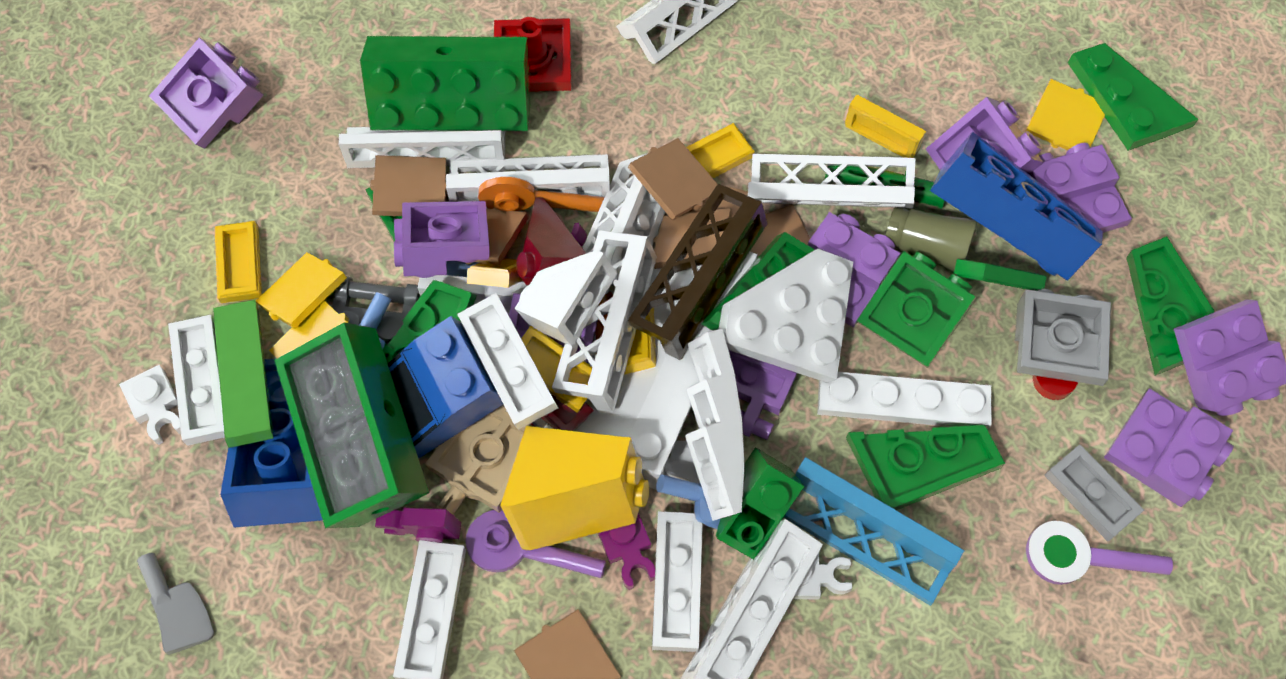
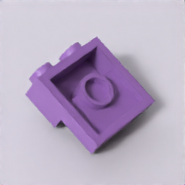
[149,37,263,149]
[926,97,1044,174]
[1029,143,1132,233]
[394,201,489,278]
[808,212,900,328]
[1174,300,1286,416]
[1104,388,1234,507]

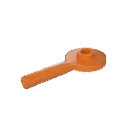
[478,176,605,212]

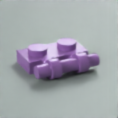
[691,350,797,440]

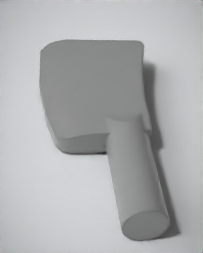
[137,553,214,655]

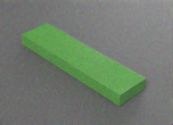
[213,300,274,448]

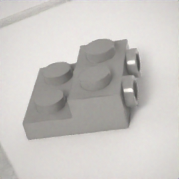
[1015,288,1111,386]

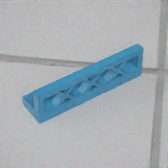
[783,457,965,606]

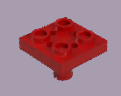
[494,17,571,92]

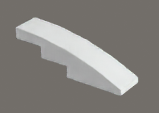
[685,329,744,521]

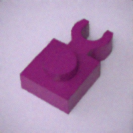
[375,508,462,543]
[598,513,656,590]

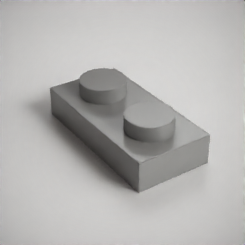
[1044,445,1144,542]

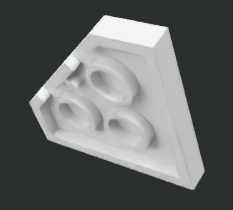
[719,249,853,383]

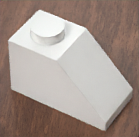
[515,250,618,347]

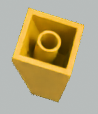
[500,426,649,550]

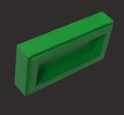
[954,259,1047,291]

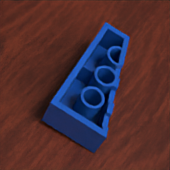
[930,131,1103,281]

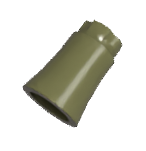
[885,207,977,271]

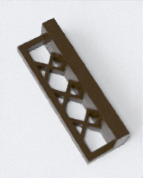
[628,183,768,360]

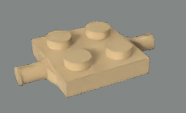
[425,406,529,515]

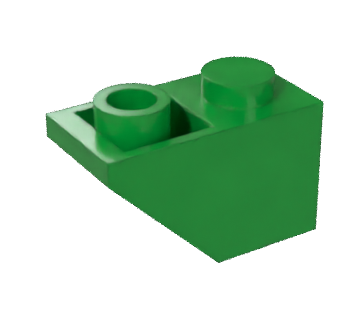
[715,447,805,560]

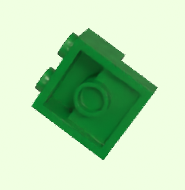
[856,251,976,368]

